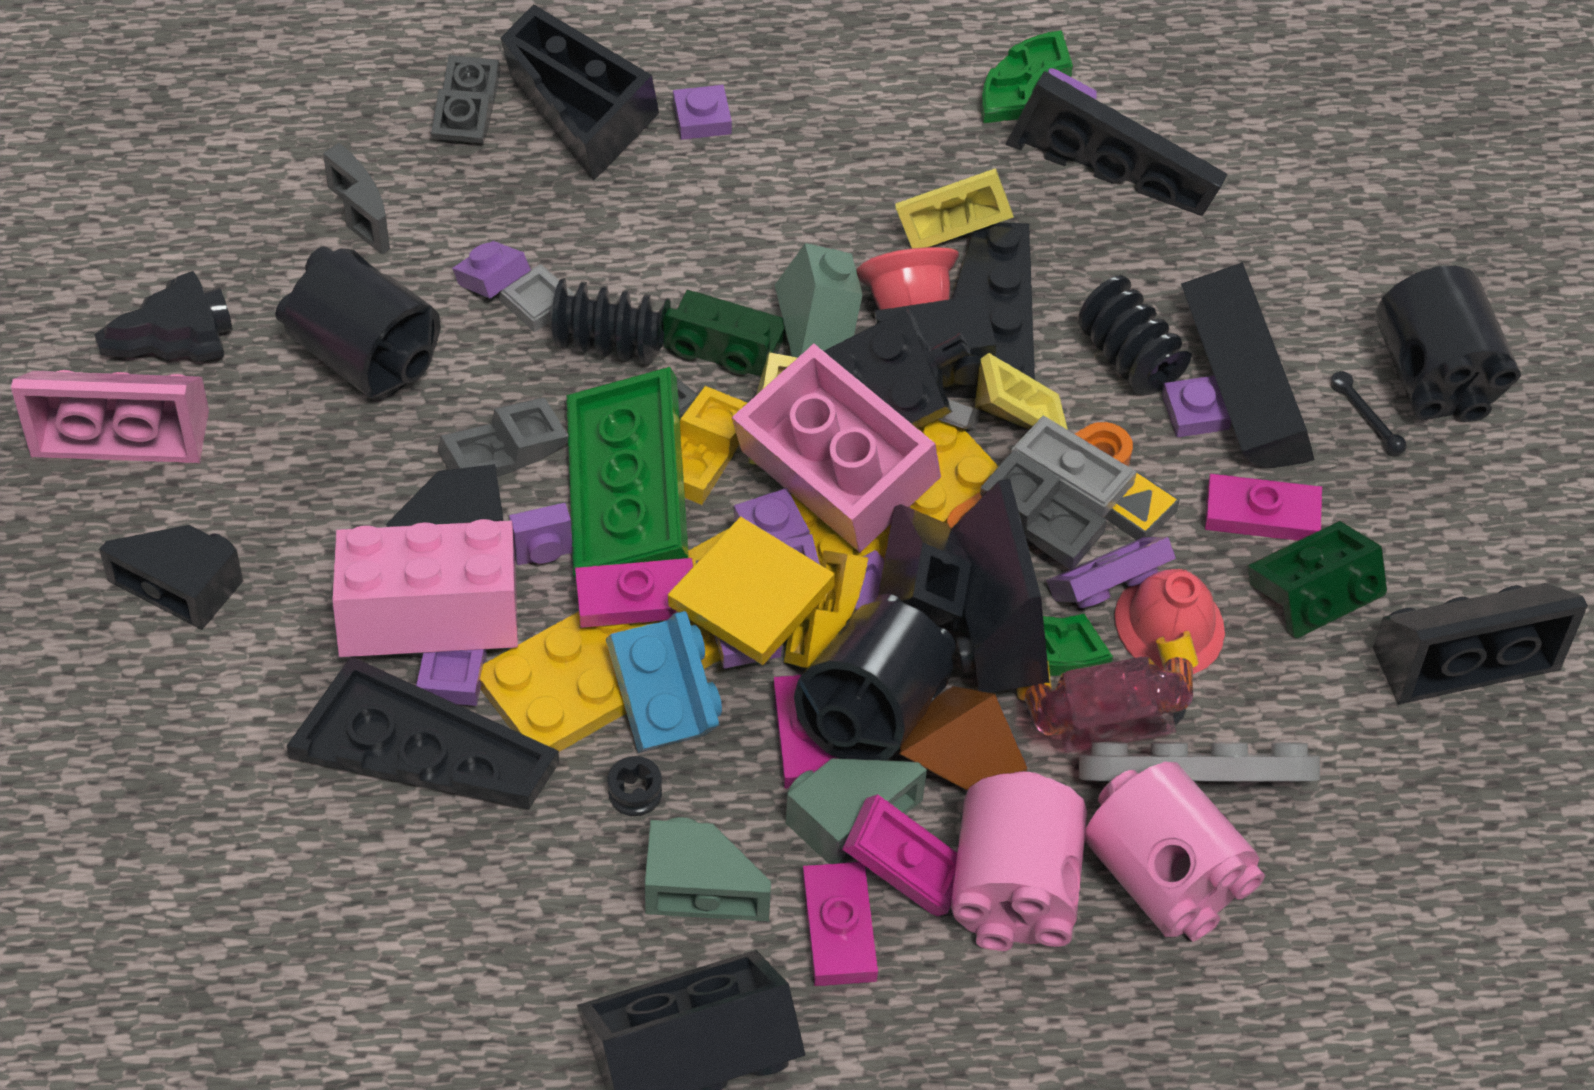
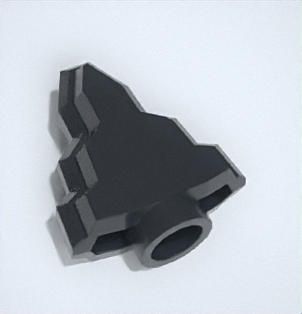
[94,271,233,362]

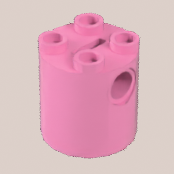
[1084,761,1265,942]
[951,772,1087,951]

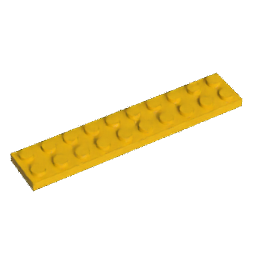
[480,419,999,752]

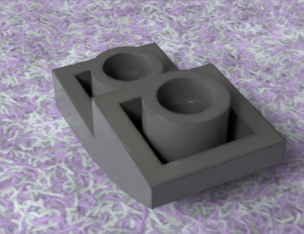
[431,55,501,143]

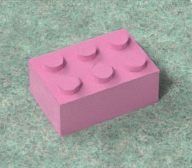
[732,344,941,552]
[333,519,518,657]

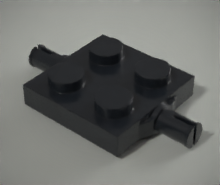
[824,309,971,429]

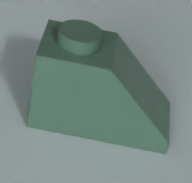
[775,243,863,358]
[786,758,927,864]
[645,817,771,922]

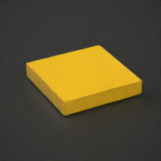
[668,516,835,665]

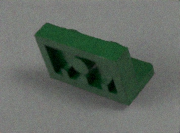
[663,289,786,377]
[1247,521,1387,638]

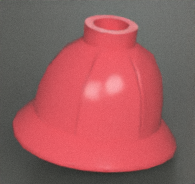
[856,247,959,310]
[1114,569,1225,675]

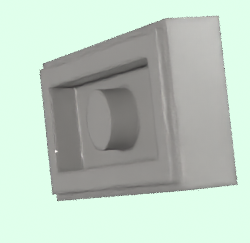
[1010,415,1137,518]

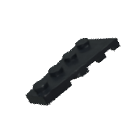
[1005,71,1228,217]
[943,222,1035,398]
[287,657,559,809]

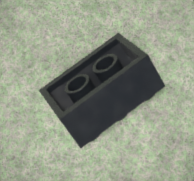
[951,479,1050,693]
[1373,583,1588,705]
[577,950,806,1090]

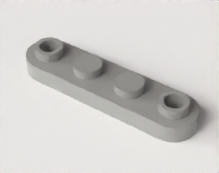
[1079,742,1320,781]

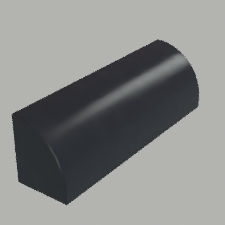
[1181,262,1315,468]

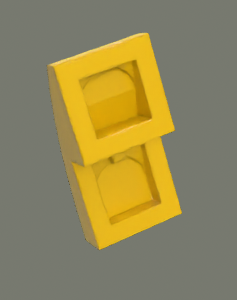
[680,386,747,505]
[784,550,869,668]

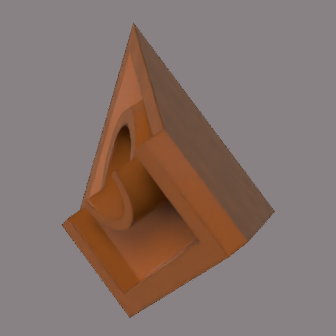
[899,686,1027,791]

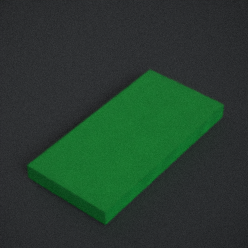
[566,367,689,578]

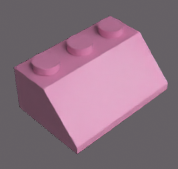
[11,370,209,463]

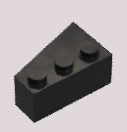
[500,4,659,181]

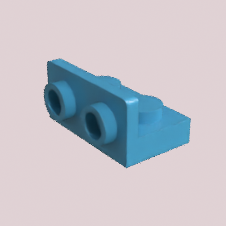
[606,611,722,753]

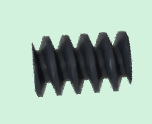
[1078,275,1192,396]
[551,278,671,365]

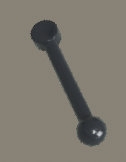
[1331,371,1407,456]

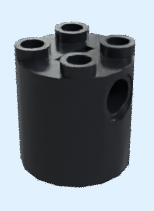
[275,246,441,399]
[1376,265,1521,423]
[794,594,956,761]

